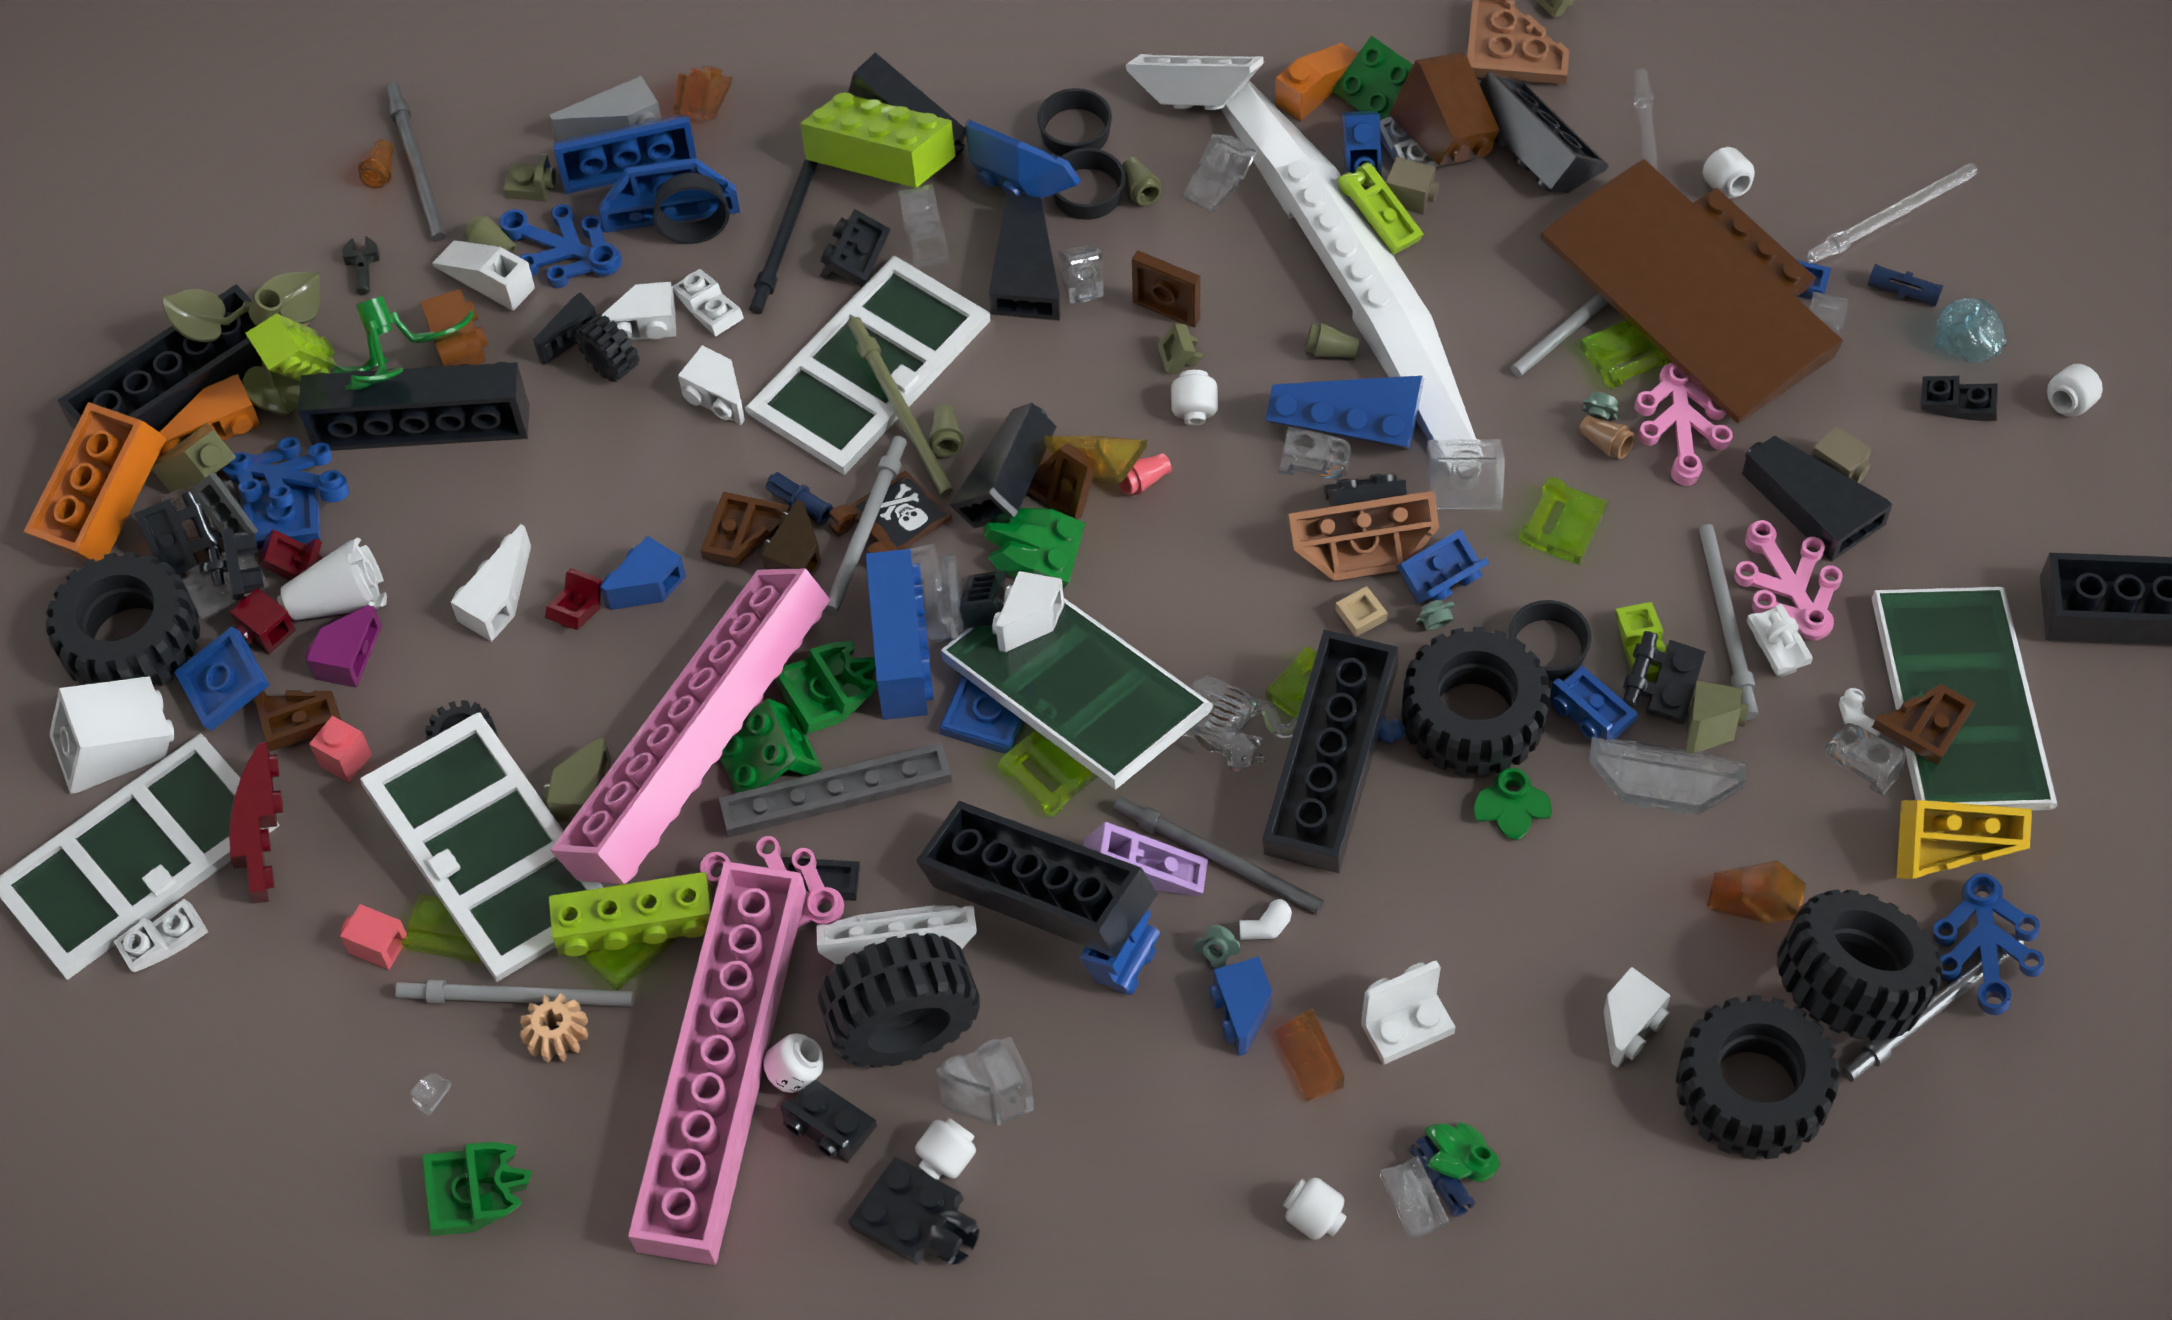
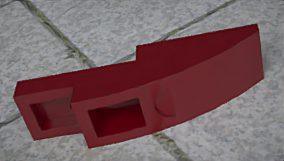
[229,742,283,904]

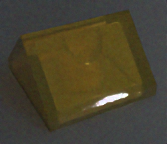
[1045,435,1148,484]

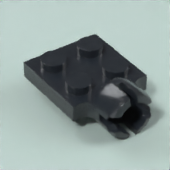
[848,1157,980,1265]

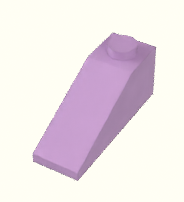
[1083,822,1208,896]

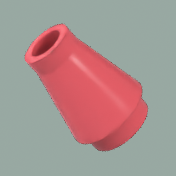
[1115,453,1172,495]

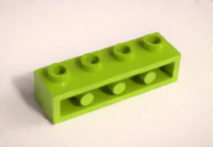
[246,313,336,381]
[549,872,713,956]

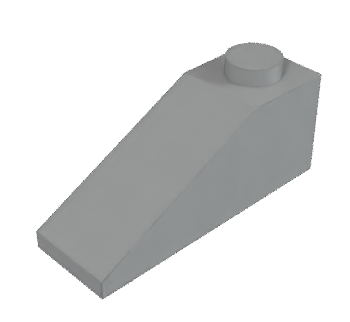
[549,76,662,141]

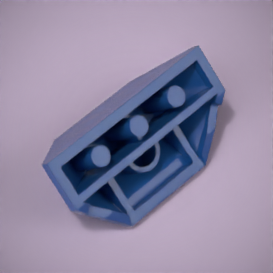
[965,119,1081,198]
[599,158,740,233]

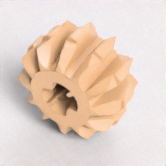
[520,993,588,1063]

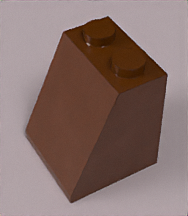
[1389,52,1500,166]

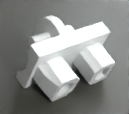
[1747,604,1813,677]

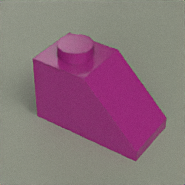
[305,605,382,688]

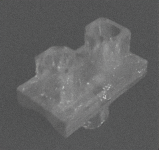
[1380,1156,1449,1240]

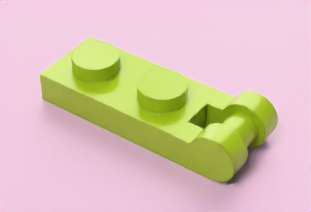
[1338,163,1424,255]

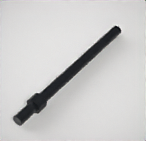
[749,158,818,314]

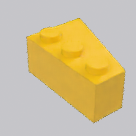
[1897,800,2032,879]

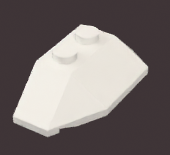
[1126,54,1264,110]
[817,905,977,964]

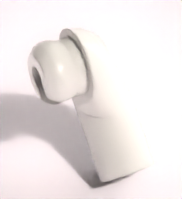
[1839,688,1880,741]
[1239,899,1292,940]

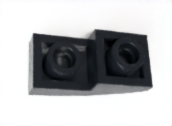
[1921,376,1998,421]

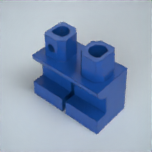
[1079,910,1161,995]

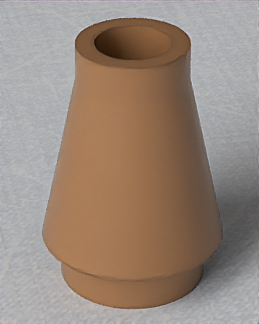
[1578,415,1635,459]

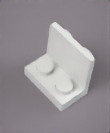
[1361,961,1455,1065]

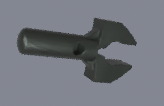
[342,236,380,295]

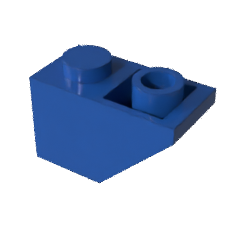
[1342,111,1382,177]
[600,536,686,610]
[1208,957,1272,1056]

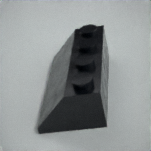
[1479,71,1609,193]

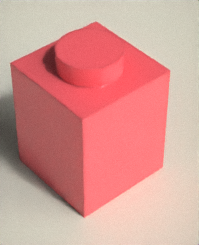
[309,715,372,783]
[340,904,409,970]

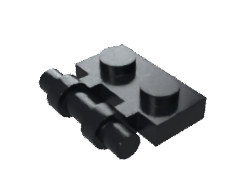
[1324,473,1407,506]
[134,491,224,575]
[1623,631,1706,724]

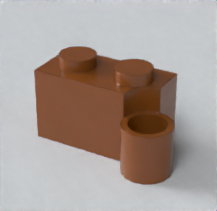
[420,289,488,367]

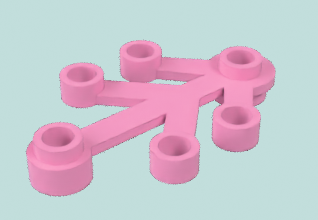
[1634,363,1733,486]
[1734,520,1843,641]
[700,836,845,927]

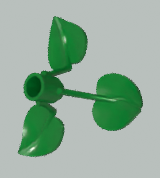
[333,295,474,391]

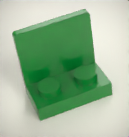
[1332,35,1413,120]
[720,698,822,793]

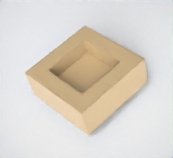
[1335,586,1388,637]

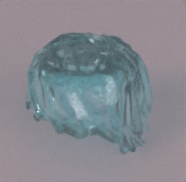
[1934,297,2008,363]

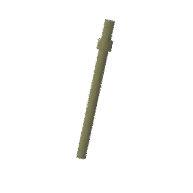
[847,317,953,497]

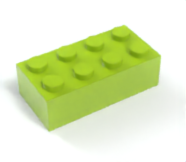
[800,93,956,188]

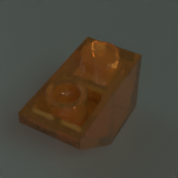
[673,66,732,121]
[1707,860,1806,923]

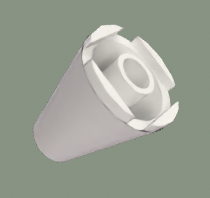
[277,538,387,621]

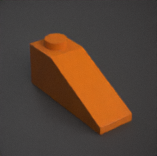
[1275,43,1358,122]

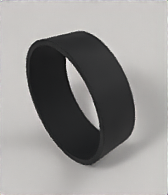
[1037,88,1112,156]
[1053,148,1125,220]
[653,173,730,244]
[1508,600,1592,681]

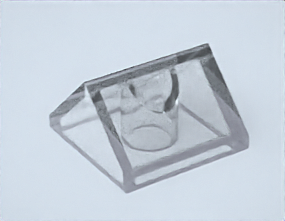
[1427,439,1505,509]

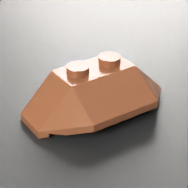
[1288,491,1440,581]

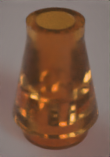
[358,139,395,189]

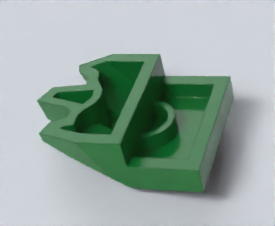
[983,508,1085,589]
[773,641,878,734]
[421,1142,533,1236]

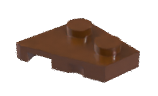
[1027,443,1096,519]
[701,492,790,566]
[1872,684,1976,765]
[254,690,342,751]

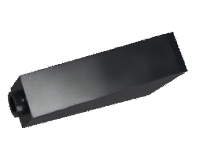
[848,52,966,161]
[989,194,1061,321]
[950,403,1057,529]
[1742,435,1893,562]

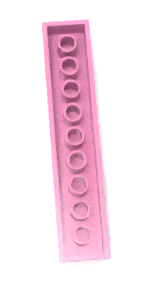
[550,568,830,885]
[628,861,806,1266]

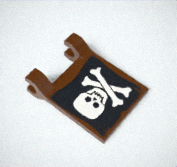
[829,470,952,565]

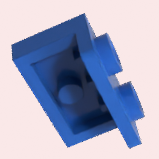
[1396,529,1489,604]
[1550,665,1638,748]

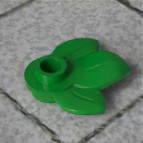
[1474,768,1552,841]
[1424,1122,1500,1182]

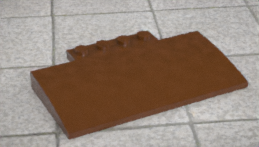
[1540,159,1843,424]

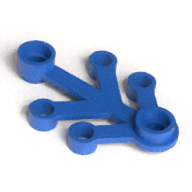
[500,204,622,289]
[223,437,350,508]
[1933,873,2044,1015]

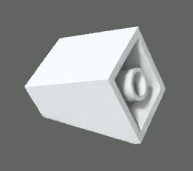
[49,676,174,794]

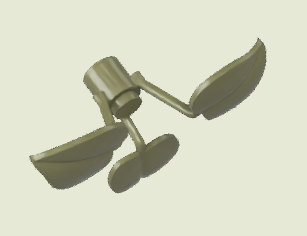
[162,272,321,416]

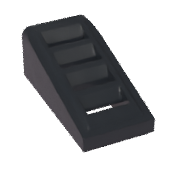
[533,292,597,365]
[959,570,1006,628]

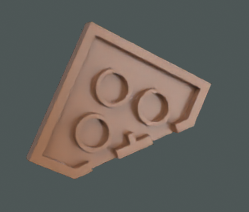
[1467,0,1569,84]

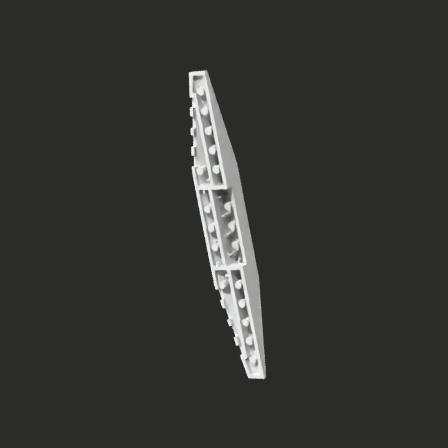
[1220,80,1483,476]

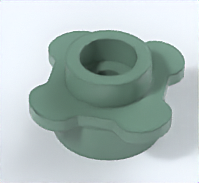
[1582,392,1618,421]
[1416,600,1455,631]
[1193,925,1240,968]

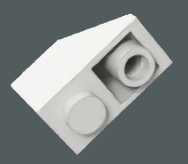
[602,282,676,340]
[678,346,745,425]
[992,571,1065,652]
[1603,967,1671,1068]

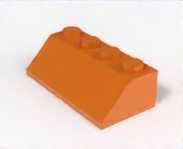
[23,402,167,562]

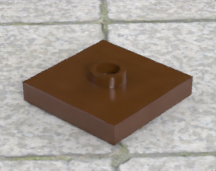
[1132,250,1200,328]

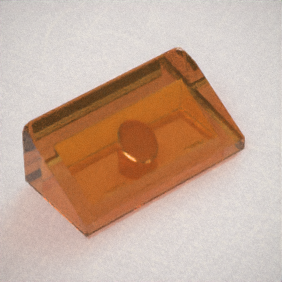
[1274,1009,1345,1102]

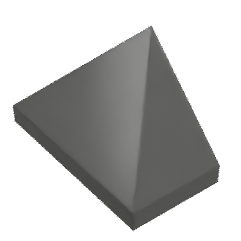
[190,472,259,534]

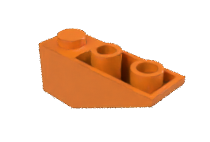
[157,374,261,460]

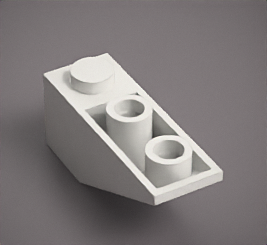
[432,240,535,311]
[451,524,531,642]

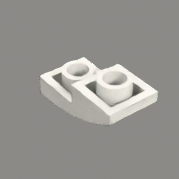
[1380,117,1438,167]
[672,269,744,336]
[114,899,208,972]

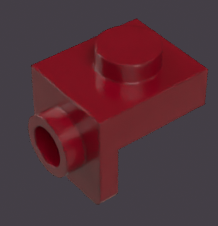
[257,529,322,580]
[545,568,602,630]

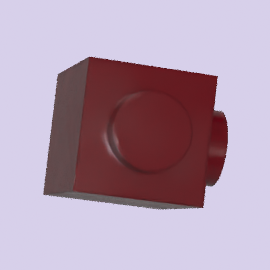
[230,588,296,655]

